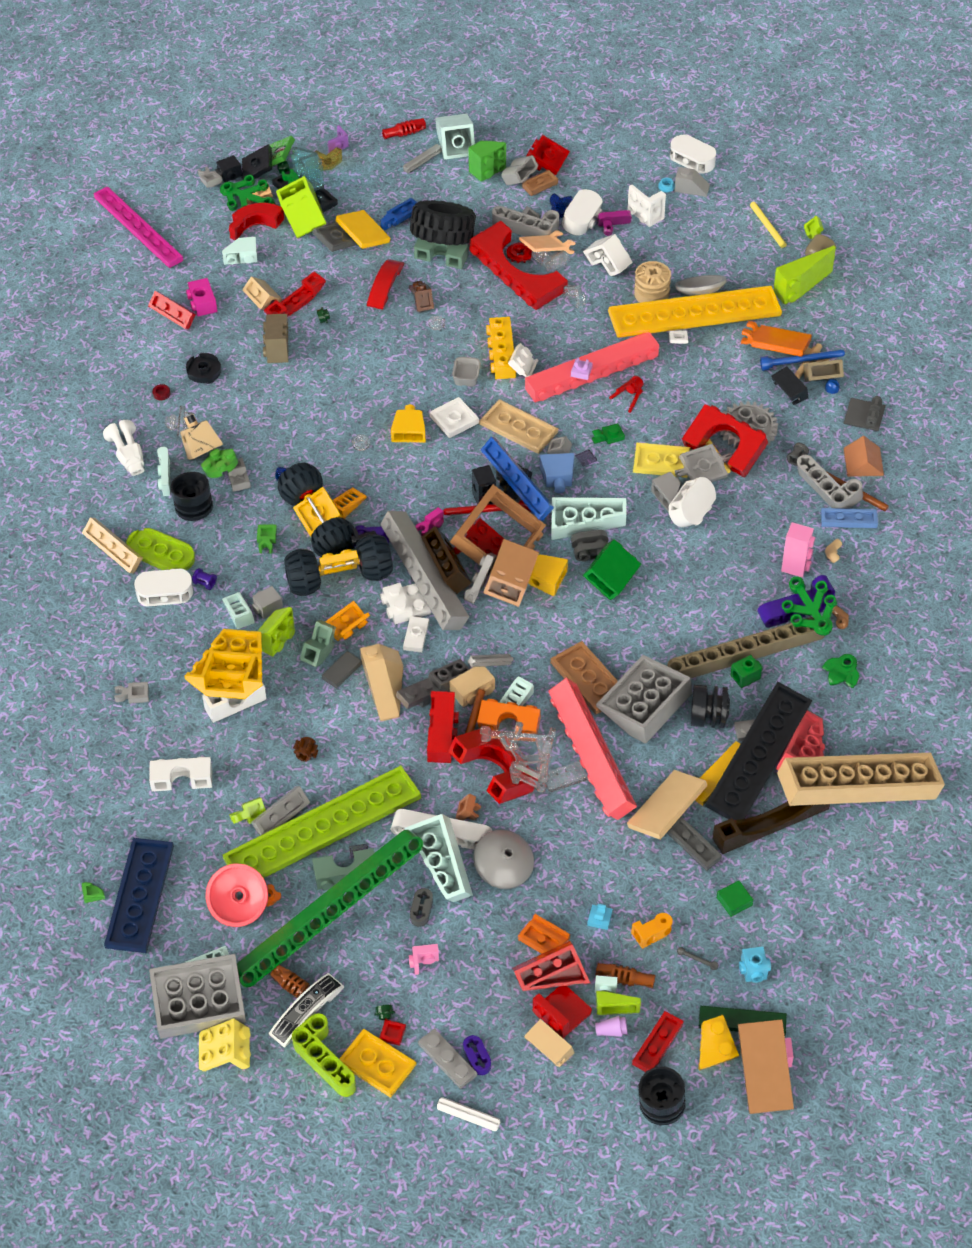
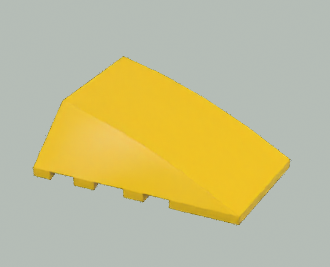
[185,629,262,699]

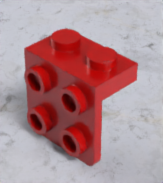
[453,518,504,555]
[532,986,592,1038]

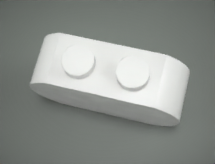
[670,135,716,173]
[562,189,603,235]
[669,477,716,527]
[134,569,193,606]

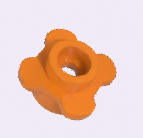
[266,884,281,907]

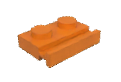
[518,914,570,954]

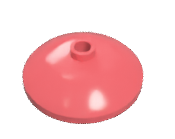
[206,864,268,927]

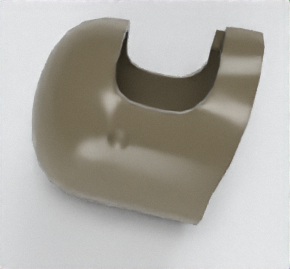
[805,234,836,256]

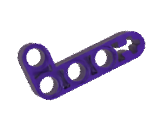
[757,575,835,628]

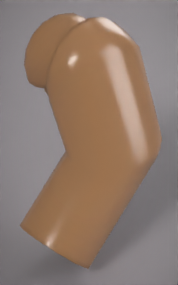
[832,605,849,629]

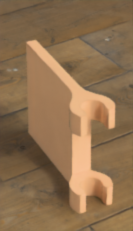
[519,230,575,254]

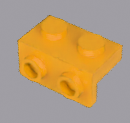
[325,601,370,641]

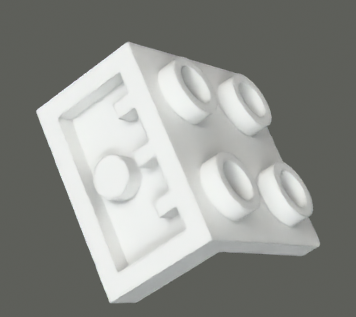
[628,185,666,227]

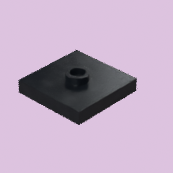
[242,144,272,181]

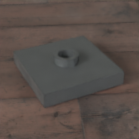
[313,222,357,252]

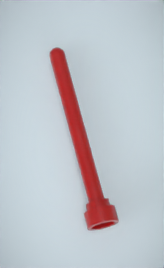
[443,500,532,515]

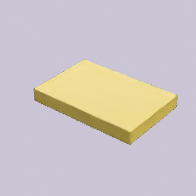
[633,442,690,478]

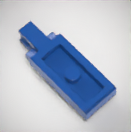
[380,198,418,230]

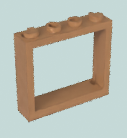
[450,484,546,573]

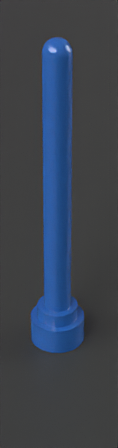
[760,350,845,371]

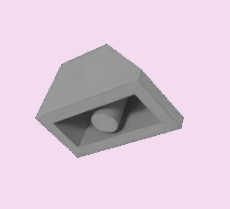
[674,167,710,197]
[651,472,681,512]

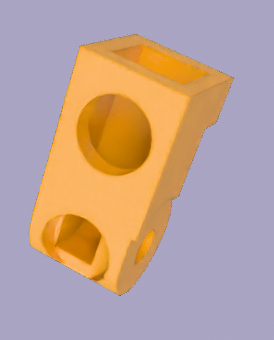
[631,913,673,949]

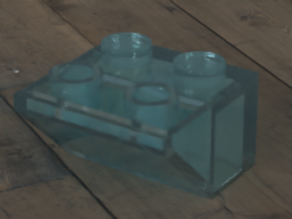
[291,147,324,191]

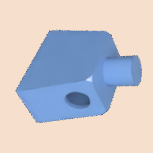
[539,453,574,494]

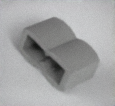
[501,155,538,185]

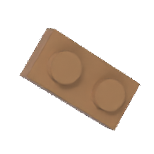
[522,170,558,196]

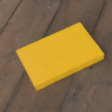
[335,210,391,249]
[339,1029,417,1098]

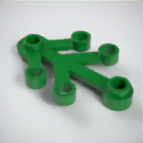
[220,175,276,211]
[782,577,837,636]

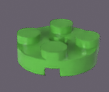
[201,449,238,478]

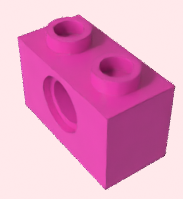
[186,278,217,317]

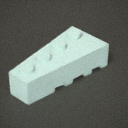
[551,497,626,540]
[404,814,473,902]

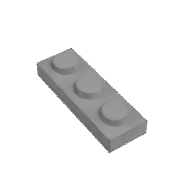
[251,786,310,836]
[418,1028,477,1089]

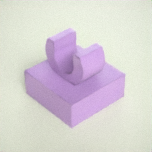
[571,358,593,380]

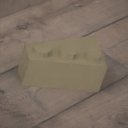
[263,314,289,363]

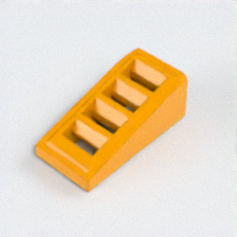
[333,487,367,519]

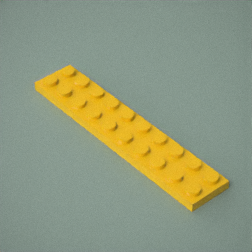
[608,286,782,338]

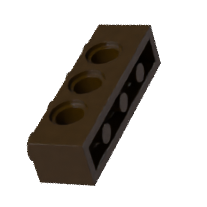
[421,526,472,594]

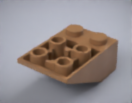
[483,539,539,607]

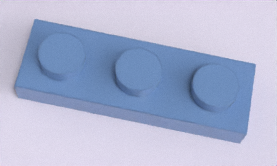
[820,508,878,528]

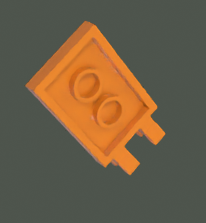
[741,321,812,357]

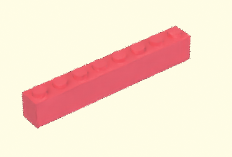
[525,332,659,403]
[548,678,637,820]

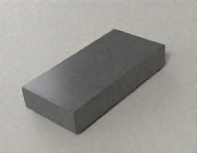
[322,651,362,689]

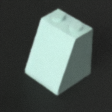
[435,114,475,160]

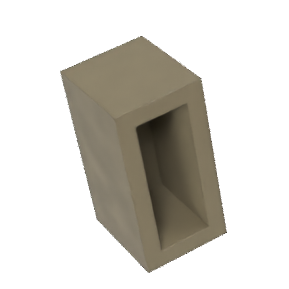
[803,359,844,382]

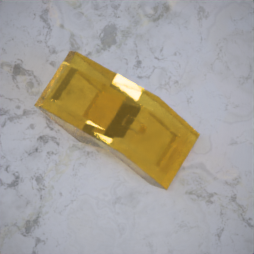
[306,147,342,172]

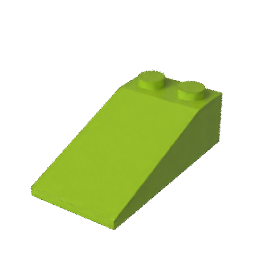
[773,246,836,304]

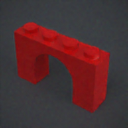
[682,404,768,478]
[448,726,540,804]

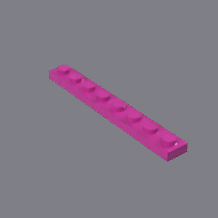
[94,186,183,268]

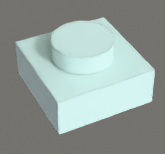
[595,975,618,993]

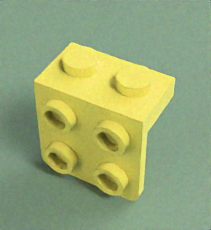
[199,1018,251,1071]

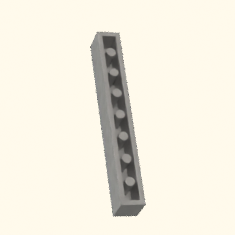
[380,511,469,630]

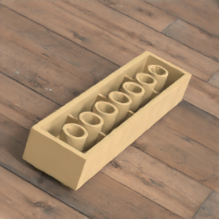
[777,752,945,806]

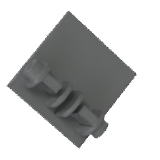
[843,396,886,431]

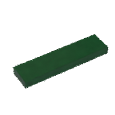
[699,1005,787,1036]

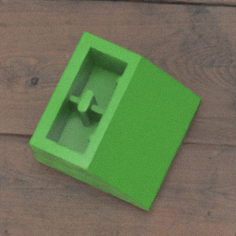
[468,141,506,182]

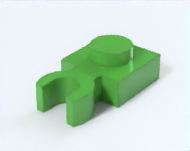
[257,524,277,554]

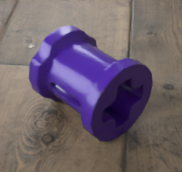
[192,568,217,590]

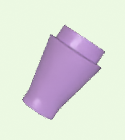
[595,1015,628,1037]

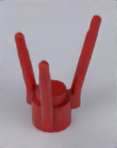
[609,376,644,413]

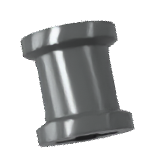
[787,442,809,466]

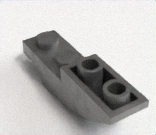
[396,659,470,709]

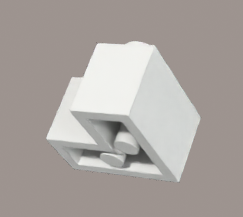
[583,234,633,276]

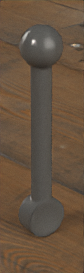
[677,947,719,970]

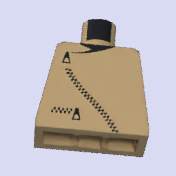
[180,414,223,460]

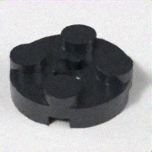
[186,353,222,384]

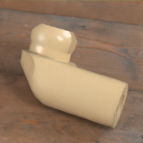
[825,539,842,563]

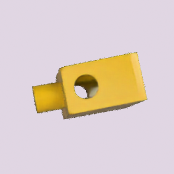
[391,404,426,443]
[528,554,568,596]

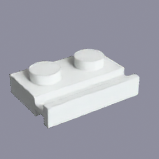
[508,343,538,380]

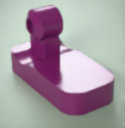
[597,210,632,236]

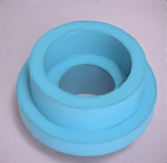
[658,177,675,192]

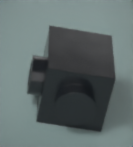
[215,155,242,182]

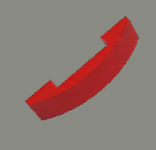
[367,259,405,310]
[264,271,326,317]

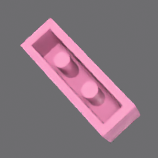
[781,522,816,578]

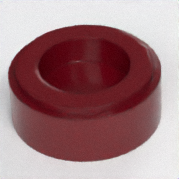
[152,384,171,401]

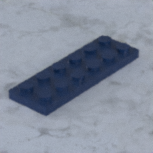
[104,838,174,953]

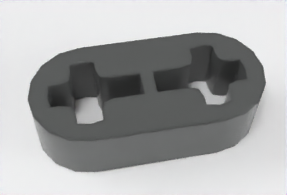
[410,888,433,927]

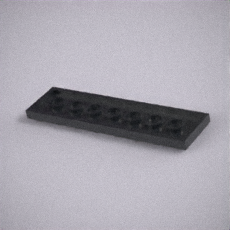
[705,681,813,820]

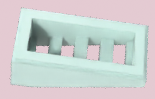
[222,592,255,629]
[499,676,534,706]

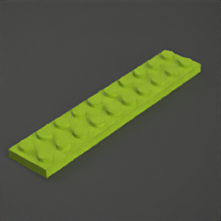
[222,766,421,878]

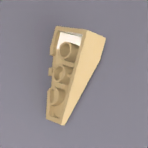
[360,644,403,722]

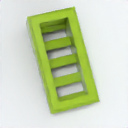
[596,991,641,1015]

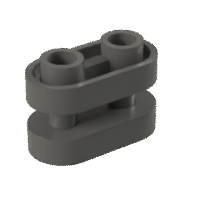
[571,530,609,562]

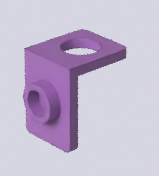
[328,125,349,154]

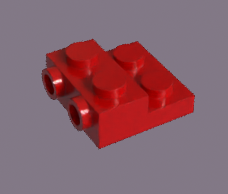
[526,135,570,175]

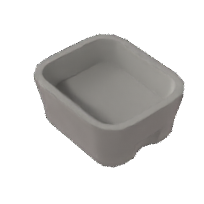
[452,357,481,387]

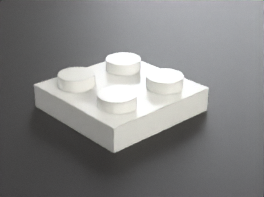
[430,397,479,438]

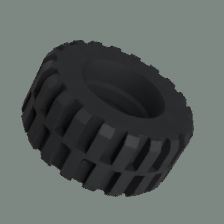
[410,200,476,245]

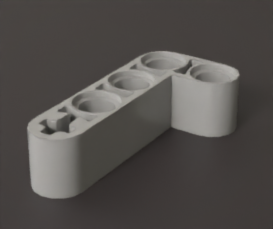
[492,206,559,237]
[797,455,863,509]

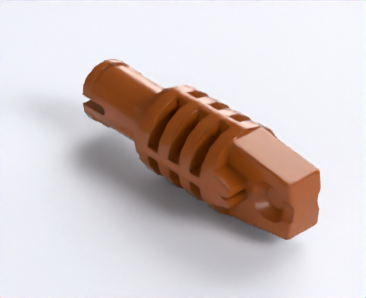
[595,963,656,988]
[270,965,310,998]

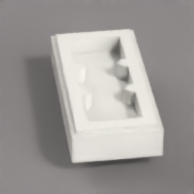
[403,616,429,652]

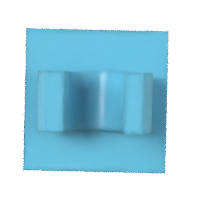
[587,904,613,930]

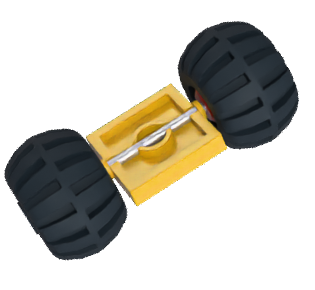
[278,462,354,557]
[284,534,393,596]

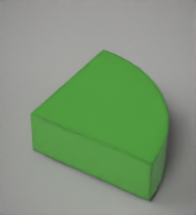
[82,882,105,903]

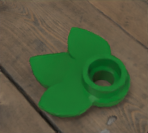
[822,654,859,688]

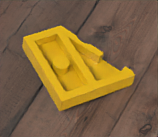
[698,1015,739,1071]

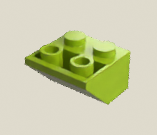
[257,607,295,657]

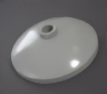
[675,275,727,296]
[473,830,534,889]

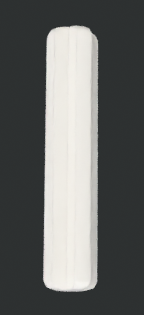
[437,1097,500,1131]

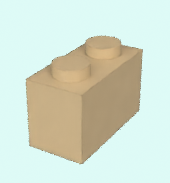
[449,667,495,707]

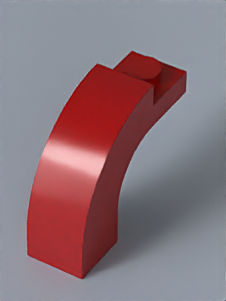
[229,203,285,240]

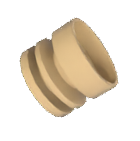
[634,261,671,303]

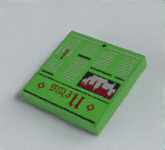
[269,135,295,166]

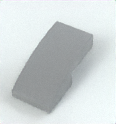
[227,458,251,492]

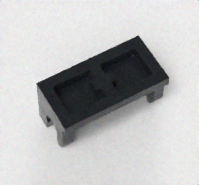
[771,366,809,405]

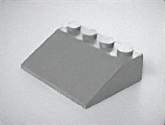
[596,655,692,744]
[149,954,246,1039]

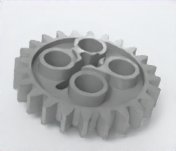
[720,401,778,449]

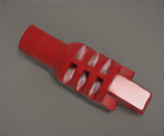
[382,118,426,139]

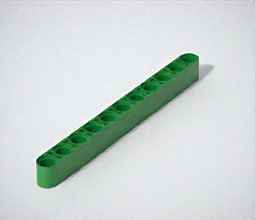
[237,830,423,987]

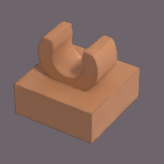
[456,794,481,821]

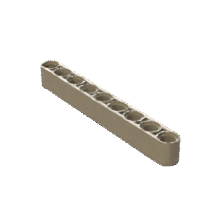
[667,617,825,678]

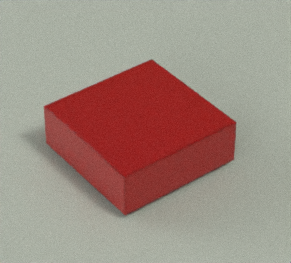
[379,1019,406,1046]

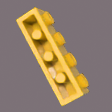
[486,317,516,379]

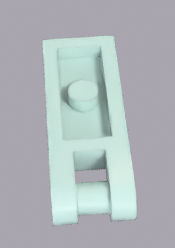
[157,447,171,496]

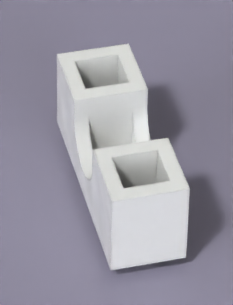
[202,682,266,723]
[149,757,212,791]

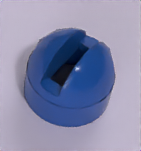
[825,379,840,394]

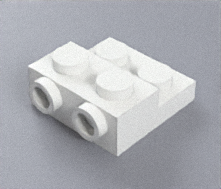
[380,583,431,624]

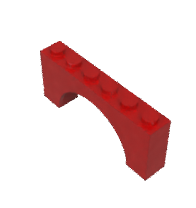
[470,221,568,310]

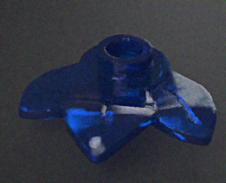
[549,193,573,218]

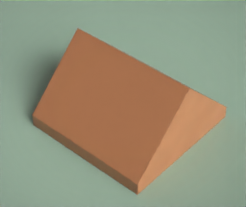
[843,436,884,477]

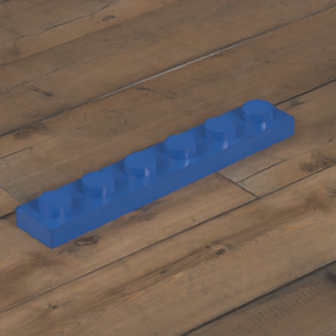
[481,436,554,521]

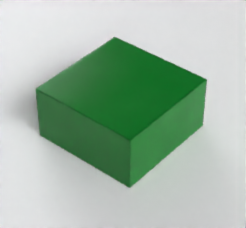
[716,880,753,917]

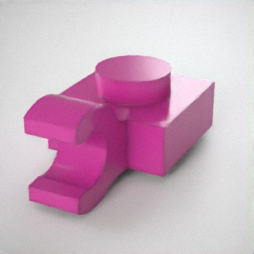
[415,507,444,537]

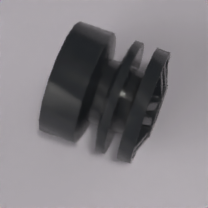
[170,472,213,521]
[691,685,730,729]
[638,1066,686,1125]

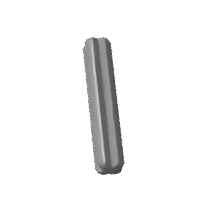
[403,144,442,173]
[468,654,514,667]

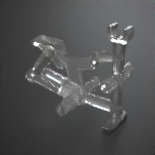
[479,722,556,793]

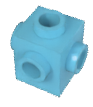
[739,947,771,983]

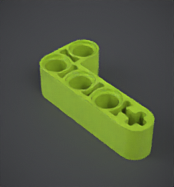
[292,1013,356,1097]

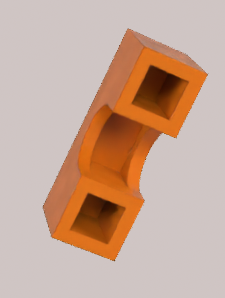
[477,699,541,738]

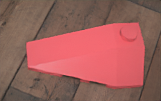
[776,710,825,770]

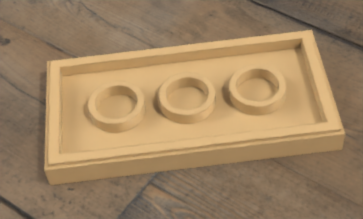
[479,399,558,454]
[627,770,708,840]

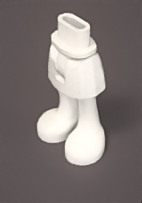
[103,420,144,476]

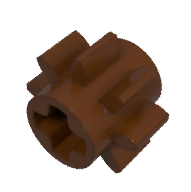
[293,737,319,762]

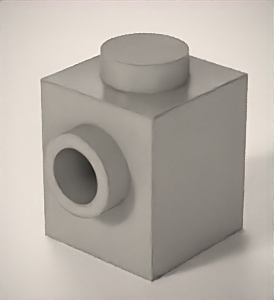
[252,586,283,619]

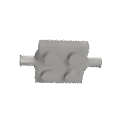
[675,444,732,482]

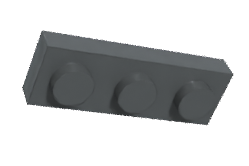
[667,817,722,871]

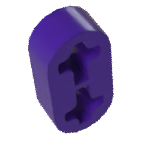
[463,1035,491,1075]

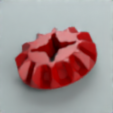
[507,242,533,264]

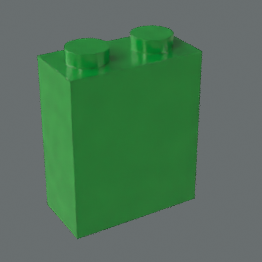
[582,539,641,600]

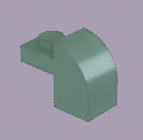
[300,620,336,667]

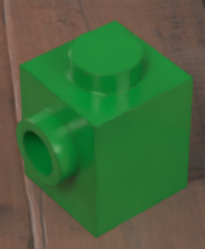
[730,655,762,688]

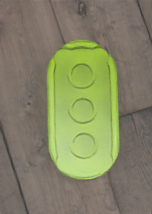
[126,528,195,570]

